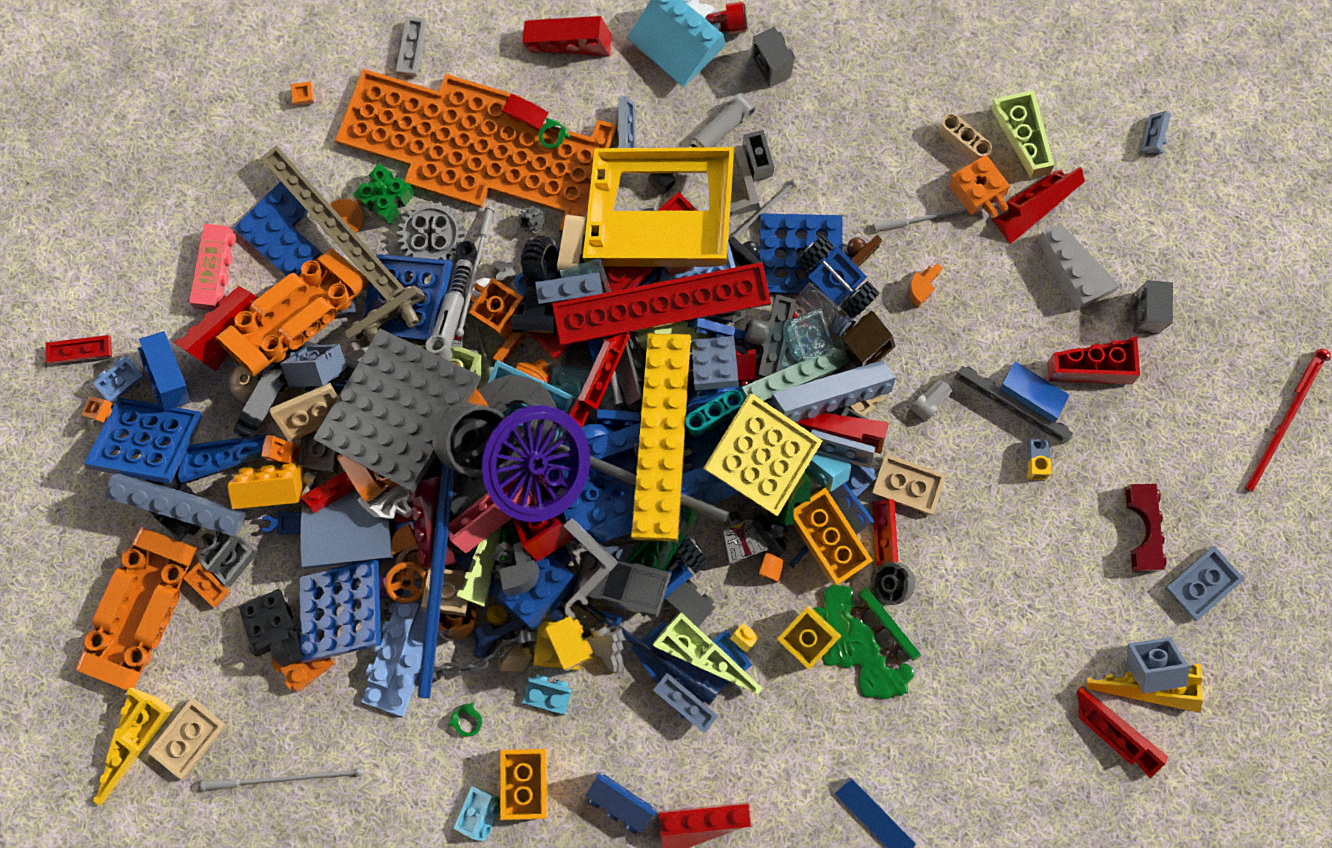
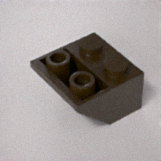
[841,310,896,367]

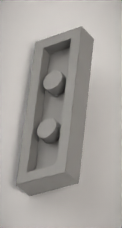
[396,16,427,77]

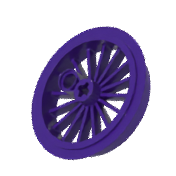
[482,405,590,522]

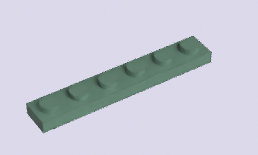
[739,345,851,402]

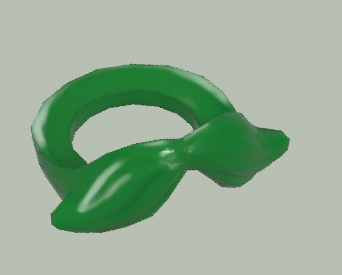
[539,118,570,149]
[447,702,483,737]

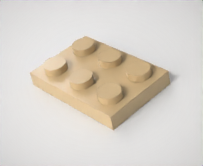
[270,383,338,441]
[871,453,946,516]
[148,698,227,780]

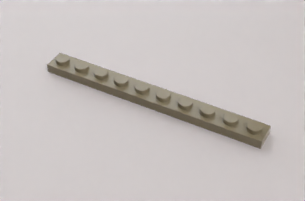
[261,145,405,300]

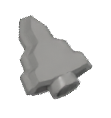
[582,622,624,673]

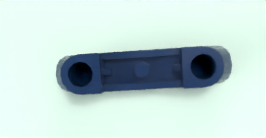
[471,605,566,658]

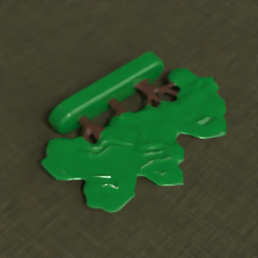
[812,584,922,699]

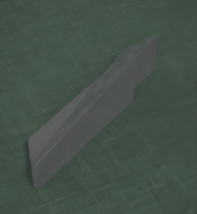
[601,331,645,405]

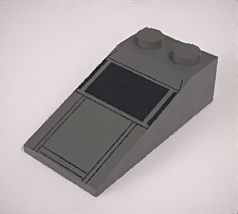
[573,552,671,616]

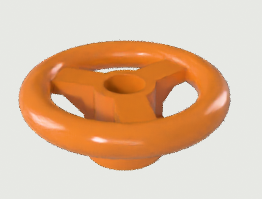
[384,562,427,604]

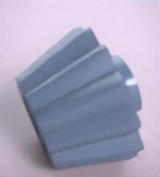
[831,314,856,337]

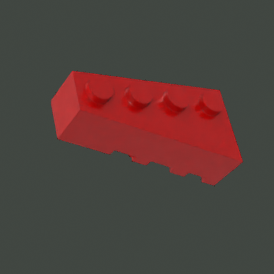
[522,16,612,57]
[173,286,258,371]
[1047,336,1141,385]
[512,491,574,562]

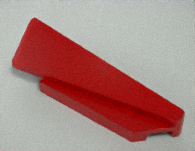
[992,167,1085,244]
[569,333,630,427]
[796,413,889,454]
[1076,686,1168,779]

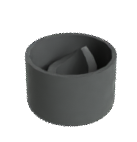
[432,402,514,478]

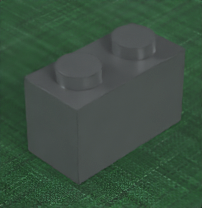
[742,130,774,181]
[665,579,715,628]

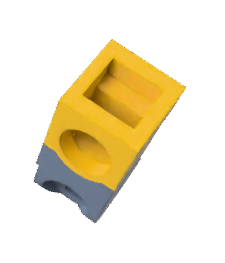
[1027,439,1052,480]

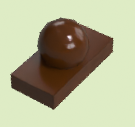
[846,235,882,267]

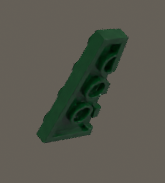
[625,505,697,571]

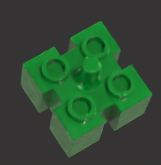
[353,163,415,225]

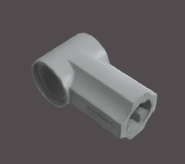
[910,379,952,422]

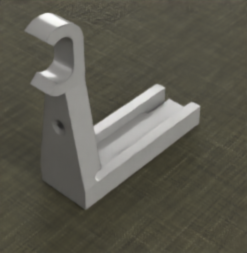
[730,149,760,217]
[564,518,618,618]

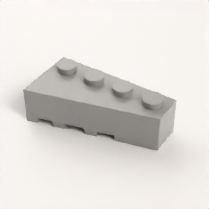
[1037,223,1120,310]

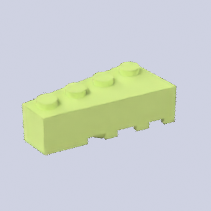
[991,90,1054,178]

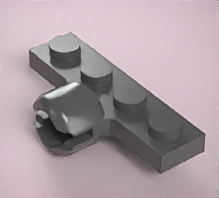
[744,294,796,378]

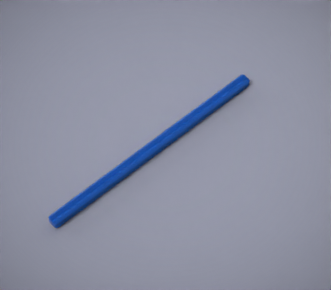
[418,463,455,699]

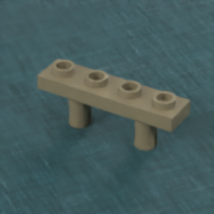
[345,286,425,343]

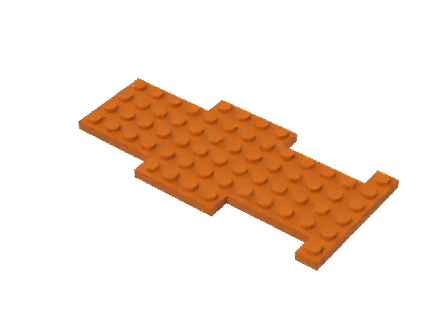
[335,69,617,233]

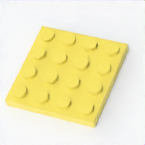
[704,393,822,516]

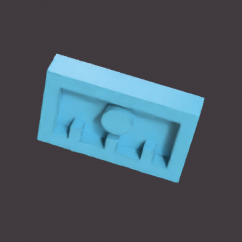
[522,674,572,715]
[453,786,500,841]

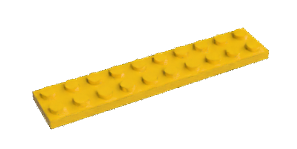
[632,333,691,542]

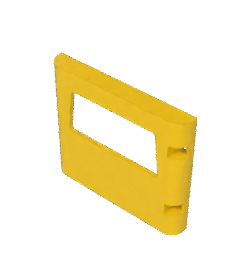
[583,147,734,267]

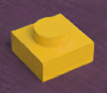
[730,623,759,653]

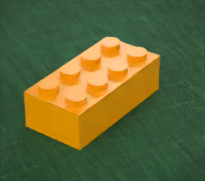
[793,488,873,585]

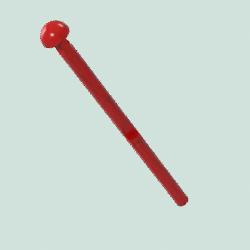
[1245,348,1331,492]

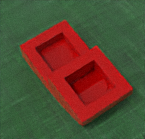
[501,94,549,131]

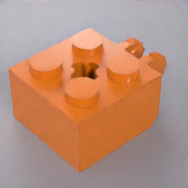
[949,155,1010,218]
[465,278,525,340]

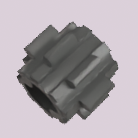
[518,206,545,233]

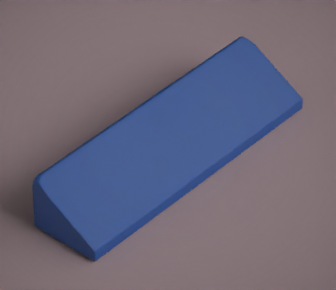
[835,778,917,848]

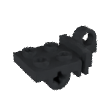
[145,474,201,541]
[238,589,304,667]

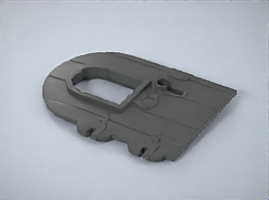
[426,375,558,517]

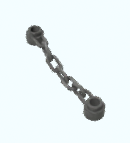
[419,629,537,683]

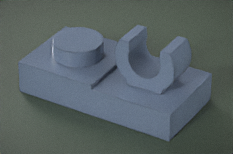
[1141,111,1171,155]

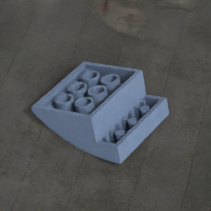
[301,485,395,569]

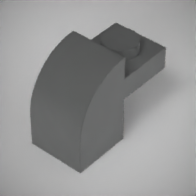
[499,542,540,597]

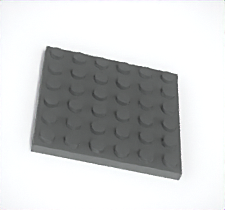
[313,329,481,493]

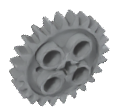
[397,201,465,260]

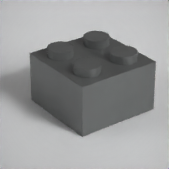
[751,26,795,88]
[1131,280,1173,334]

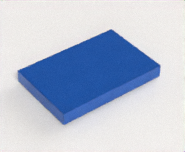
[999,361,1069,423]

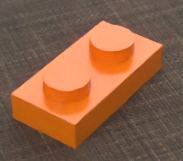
[493,331,527,363]
[81,396,112,422]
[183,562,231,608]

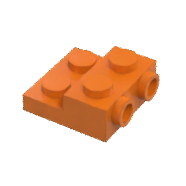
[271,636,336,692]

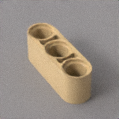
[938,114,992,162]
[557,214,587,275]

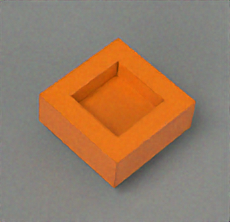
[291,81,315,106]

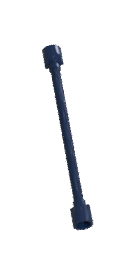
[564,591,719,706]

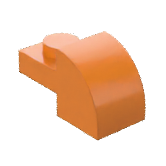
[908,263,943,308]
[262,435,300,465]

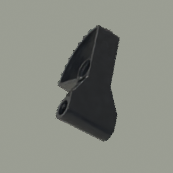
[511,236,559,334]
[233,355,289,440]

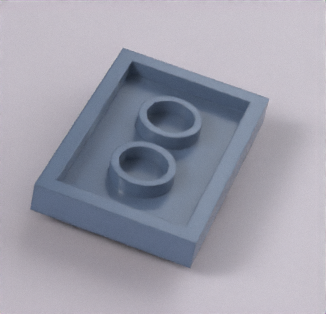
[691,336,739,390]
[1164,546,1244,621]

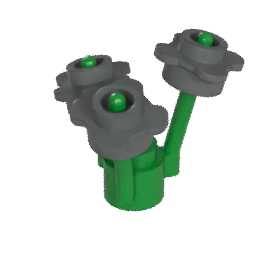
[490,526,534,582]

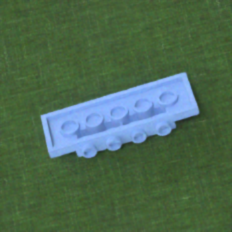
[362,580,426,716]

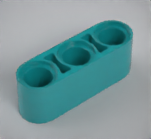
[686,390,743,437]

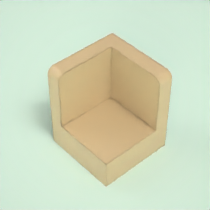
[496,639,532,672]

